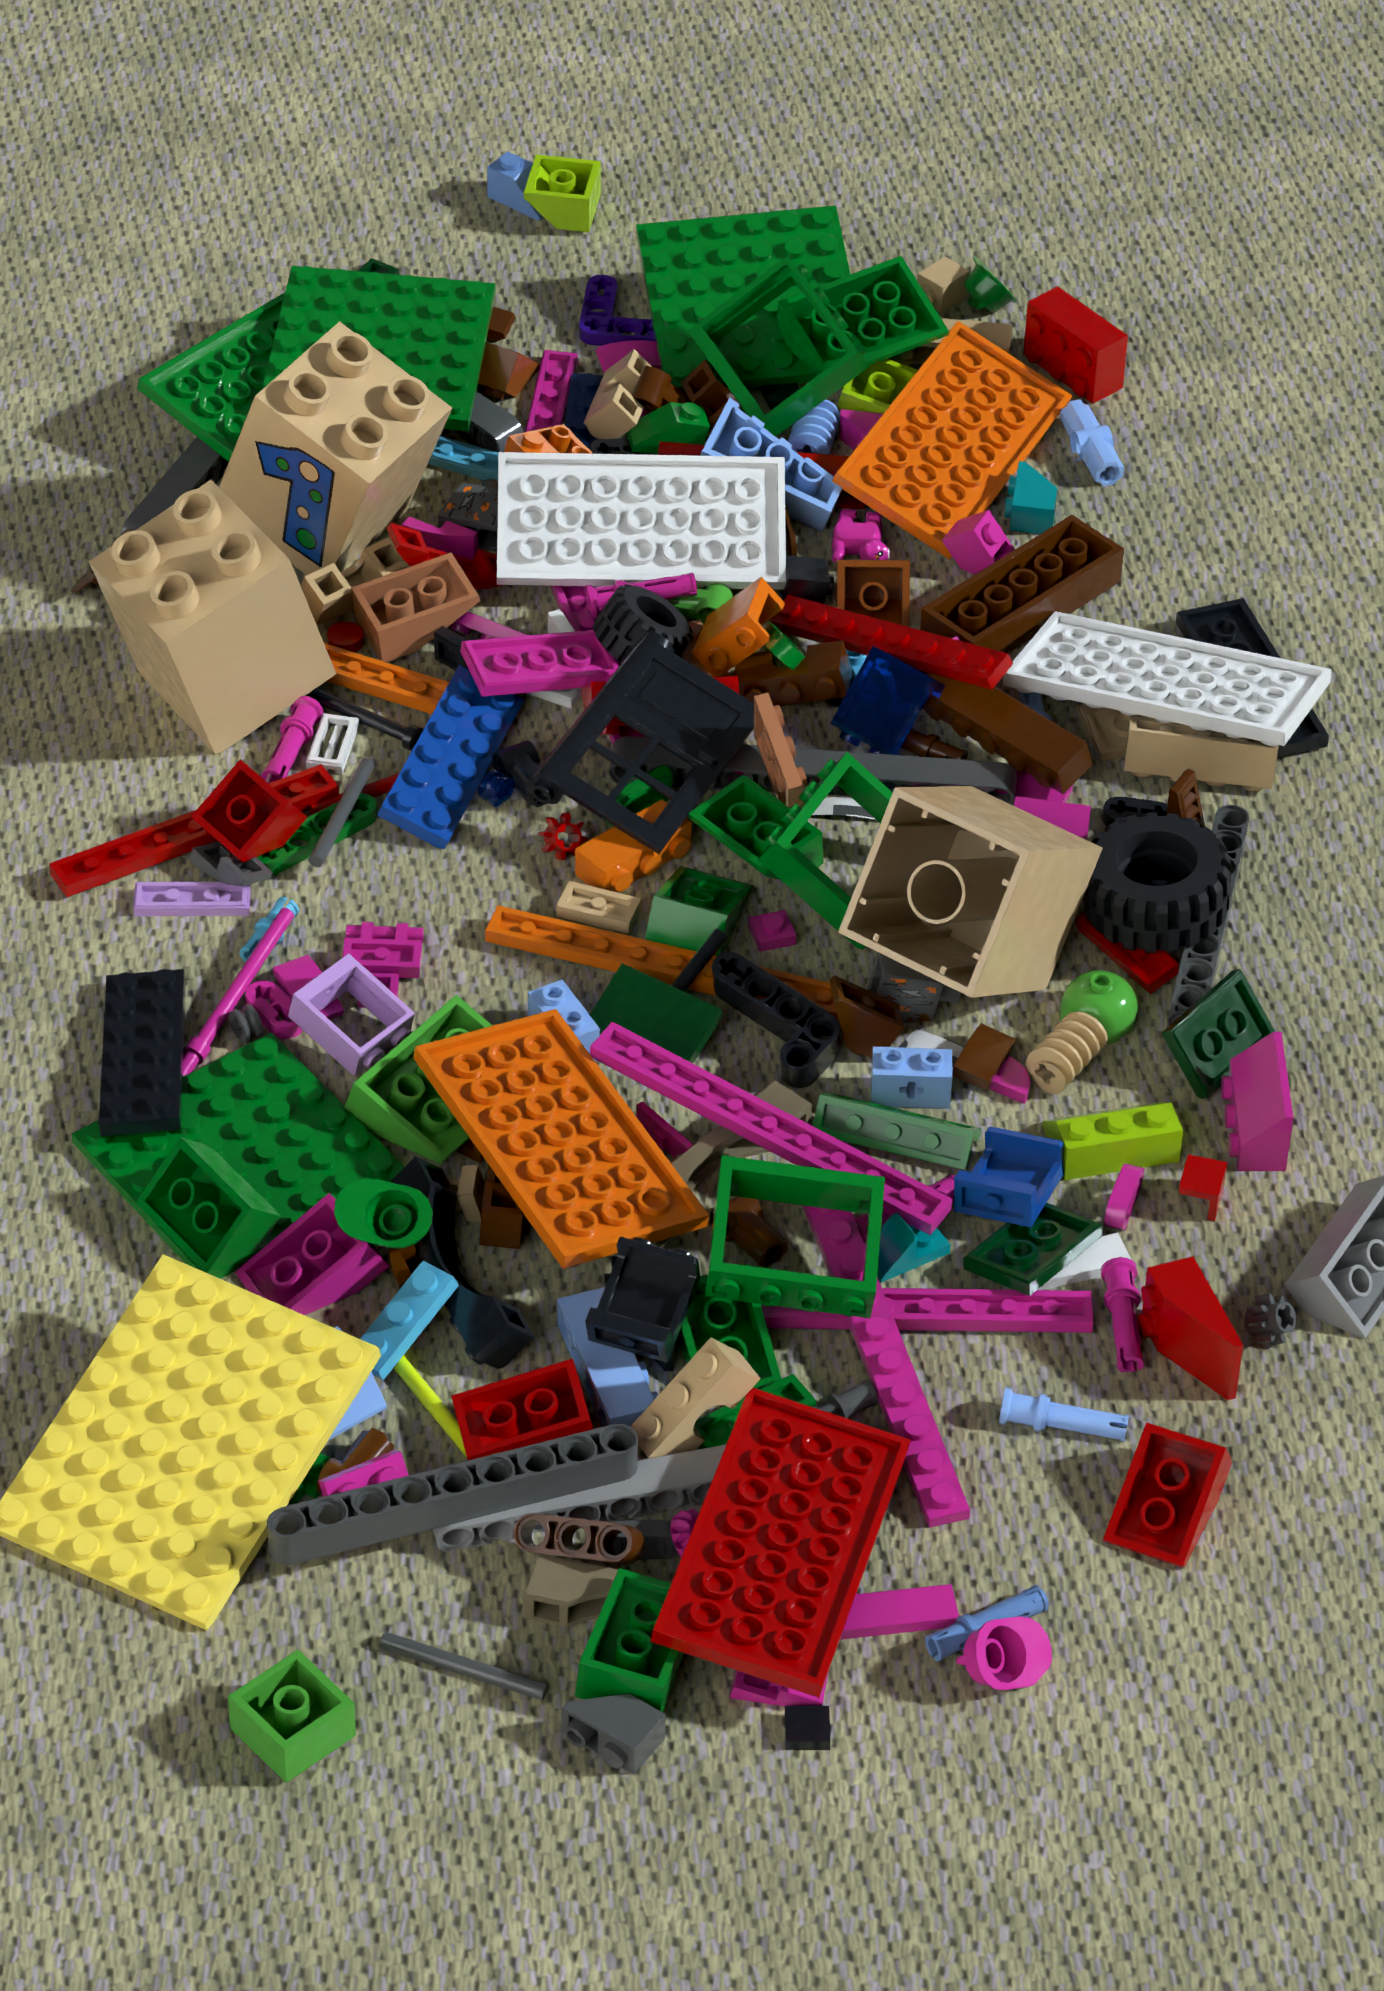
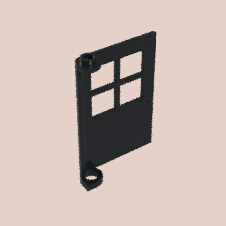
[525,631,754,854]

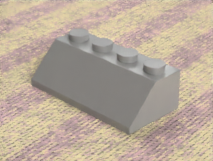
[1284,1176,1384,1338]

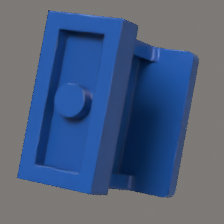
[954,1127,1064,1228]

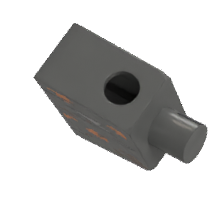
[438,479,498,551]
[867,952,960,1023]

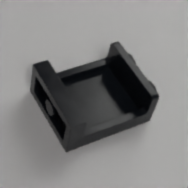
[585,1237,700,1363]

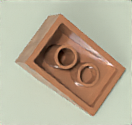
[351,552,480,662]

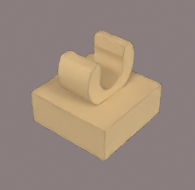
[449,1165,485,1222]

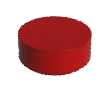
[327,622,364,652]

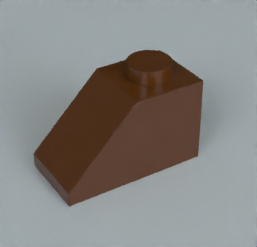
[829,975,904,1058]

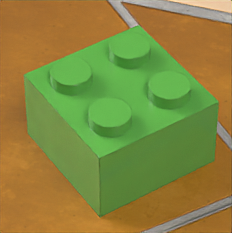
[228,1650,356,1783]

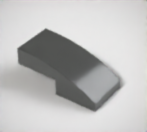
[189,841,273,886]

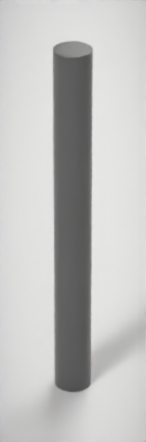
[308,758,375,868]
[379,1632,549,1701]

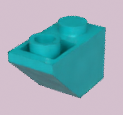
[1004,461,1058,534]

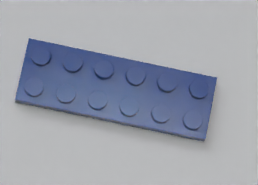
[377,665,524,849]

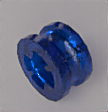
[478,769,515,808]

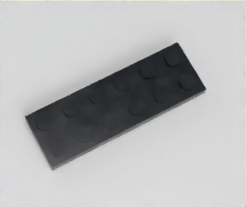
[1176,598,1329,758]
[99,969,186,1136]

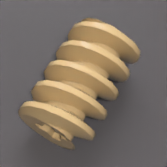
[1026,1012,1108,1094]

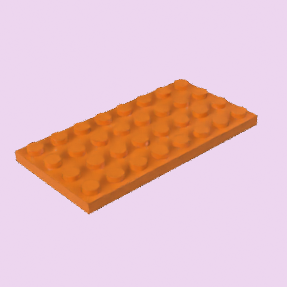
[832,321,1073,560]
[413,1009,709,1269]

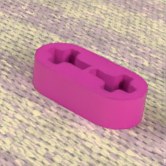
[245,981,303,1039]
[1104,1163,1145,1231]

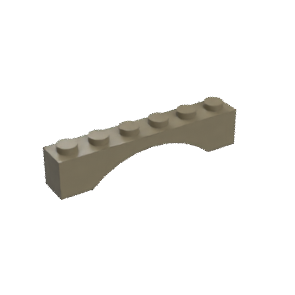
[652,1080,812,1248]
[525,1554,672,1627]

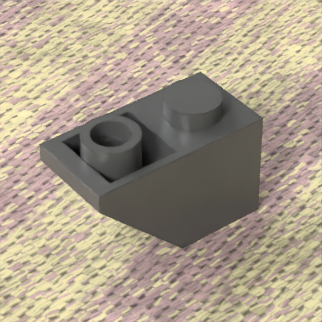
[561,1693,666,1774]

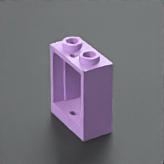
[288,953,415,1076]

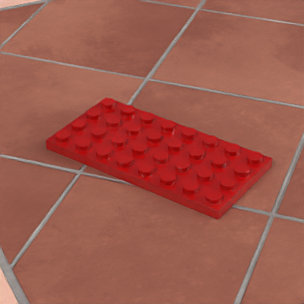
[650,1388,911,1698]

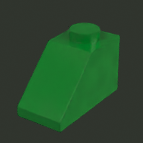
[626,402,710,455]

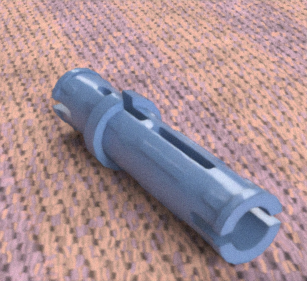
[925,1585,1049,1661]

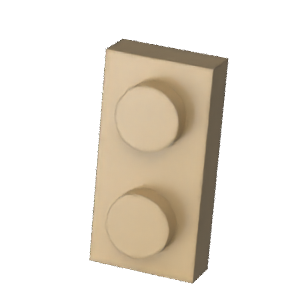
[556,881,641,934]

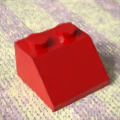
[191,759,308,862]

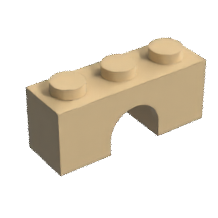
[583,349,652,439]
[301,537,411,626]
[630,1338,761,1458]

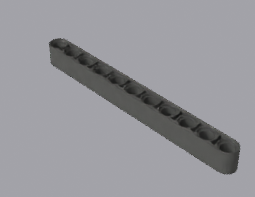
[609,736,1017,806]

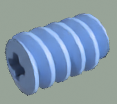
[788,400,840,455]

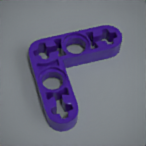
[579,274,655,346]

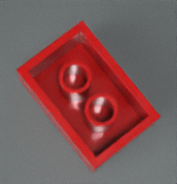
[1023,286,1128,404]

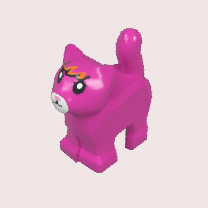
[831,509,890,563]

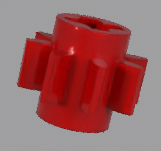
[538,813,588,860]

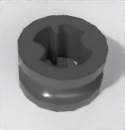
[229,1004,263,1044]

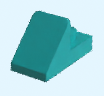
[877,1212,951,1283]

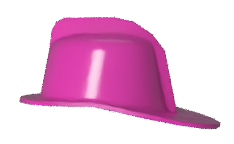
[956,1616,1052,1691]

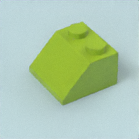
[524,154,601,232]
[837,359,918,424]

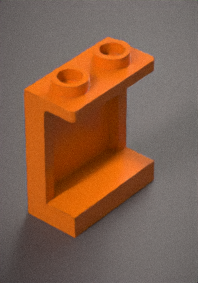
[692,576,785,677]

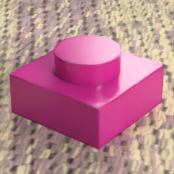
[748,910,797,952]

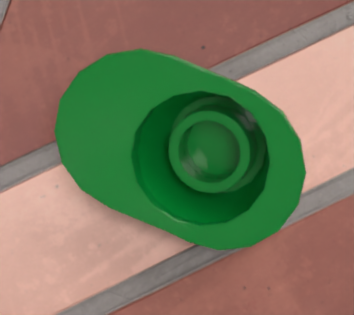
[964,256,1016,313]
[334,1178,433,1249]

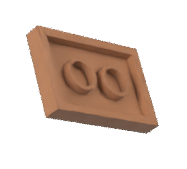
[754,693,808,808]

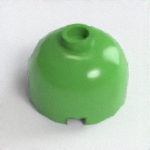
[1059,970,1138,1044]

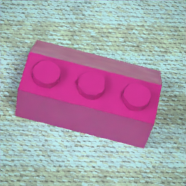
[1221,1032,1294,1171]

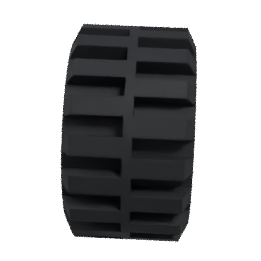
[593,584,694,663]

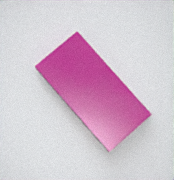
[460,630,619,697]

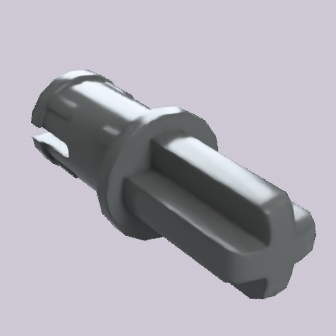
[813,1380,878,1419]

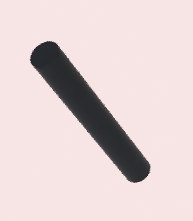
[671,928,728,992]

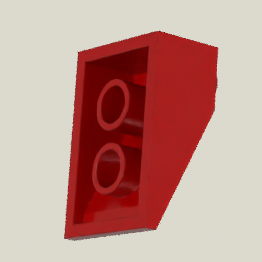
[1138,1256,1243,1400]
[451,1358,594,1460]
[1103,1422,1233,1568]

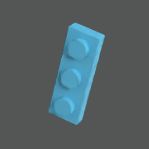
[360,1261,459,1380]

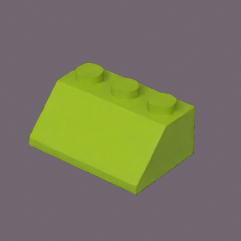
[1042,1102,1183,1181]

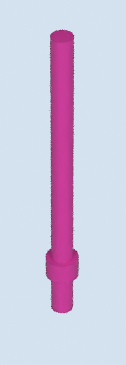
[183,908,294,1077]

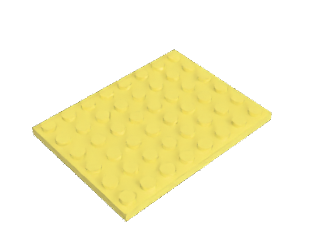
[0,1254,381,1631]

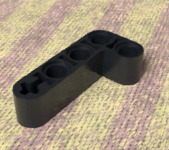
[712,952,841,1088]

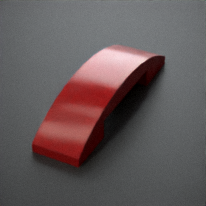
[386,523,504,589]

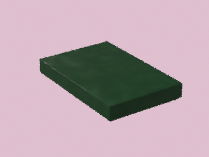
[589,963,724,1063]
[1161,969,1275,1099]
[963,1203,1103,1296]

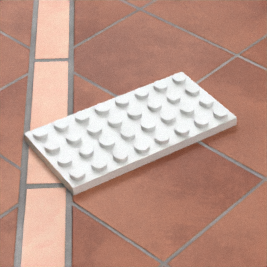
[497,452,786,589]
[1003,611,1332,746]

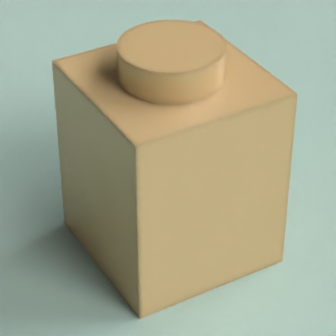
[917,256,970,313]

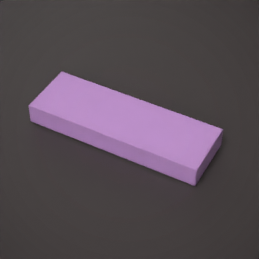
[133,882,251,916]

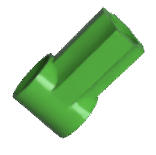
[667,583,733,625]

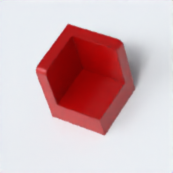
[1179,1154,1228,1222]

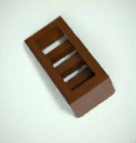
[1166,768,1205,828]

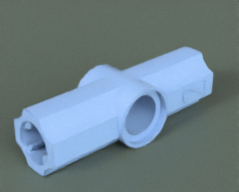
[1060,399,1124,486]

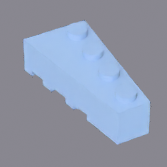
[700,397,842,532]

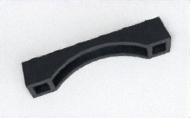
[390,1156,534,1369]

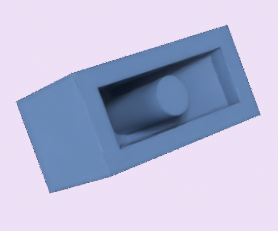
[487,151,544,221]

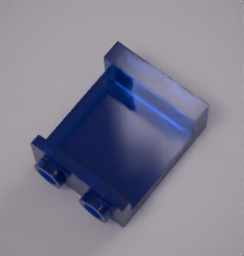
[830,646,946,756]

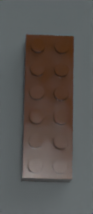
[920,515,1124,653]

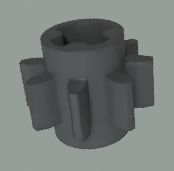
[1244,1293,1296,1345]

